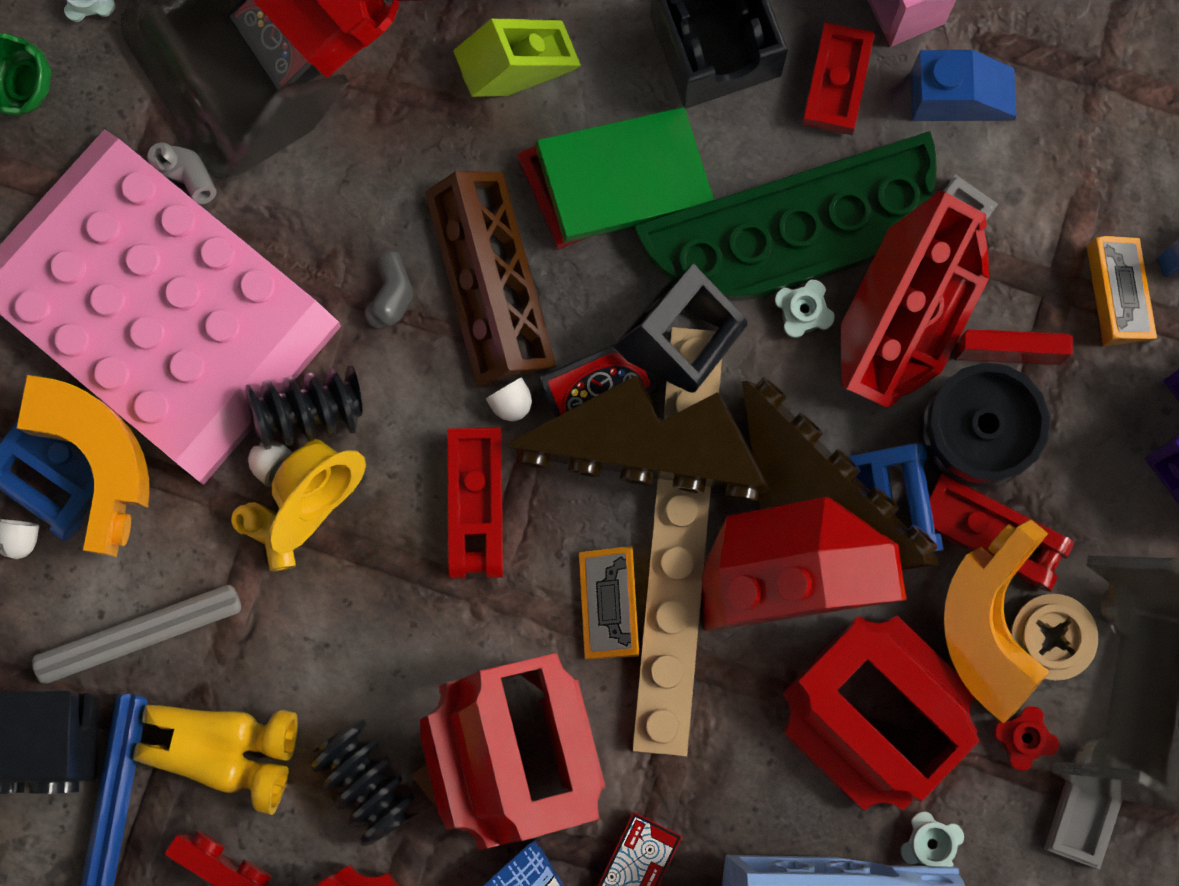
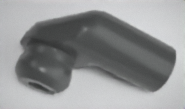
[365,251,414,329]

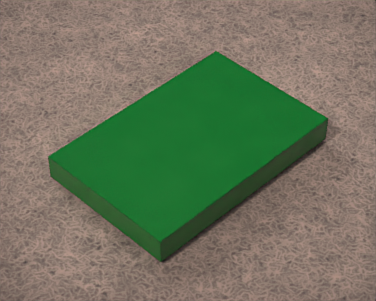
[535,107,714,243]

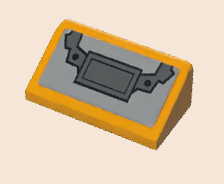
[1086,236,1157,347]
[579,546,639,660]

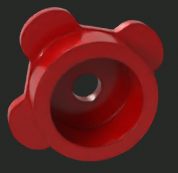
[994,706,1060,771]

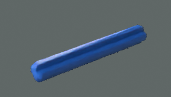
[81,693,148,886]

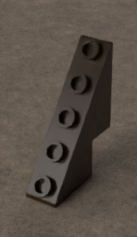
[509,376,771,503]
[742,377,939,570]

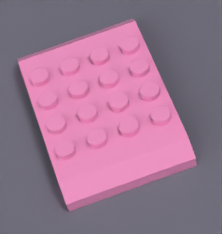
[0,129,341,485]

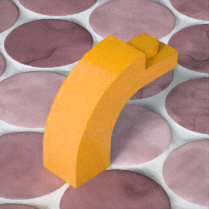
[17,375,149,557]
[944,520,1050,724]

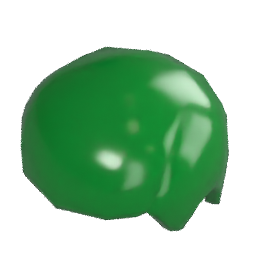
[0,33,52,117]

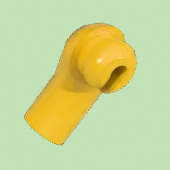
[231,502,296,571]

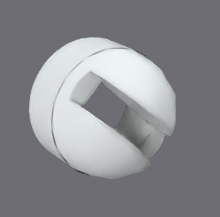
[486,377,532,421]
[248,440,293,487]
[0,519,39,559]

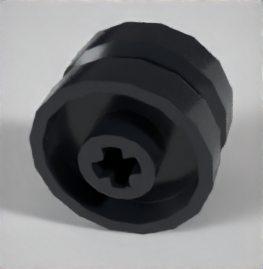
[918,363,1051,491]

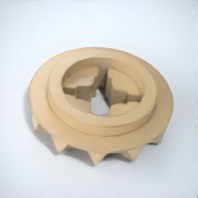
[1010,594,1098,680]

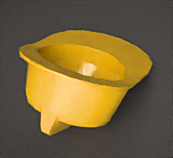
[269,439,366,554]

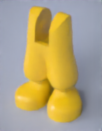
[133,705,298,815]

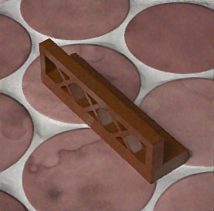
[425,171,556,388]

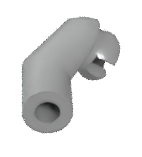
[147,142,217,204]

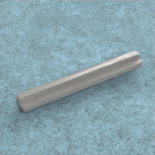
[32,585,241,684]

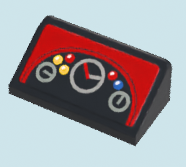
[228,0,321,98]
[540,344,658,418]

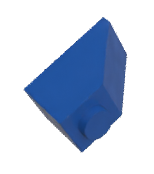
[910,50,1016,121]

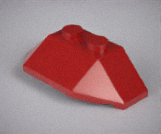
[840,190,989,408]
[701,497,906,632]

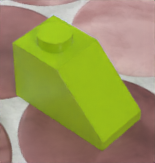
[453,18,581,97]

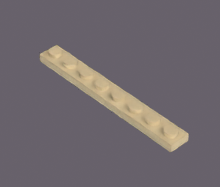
[632,327,722,756]

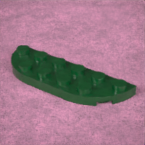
[634,131,937,301]

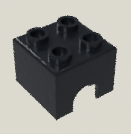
[650,0,788,109]
[0,690,100,794]

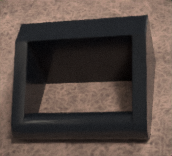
[613,263,748,393]

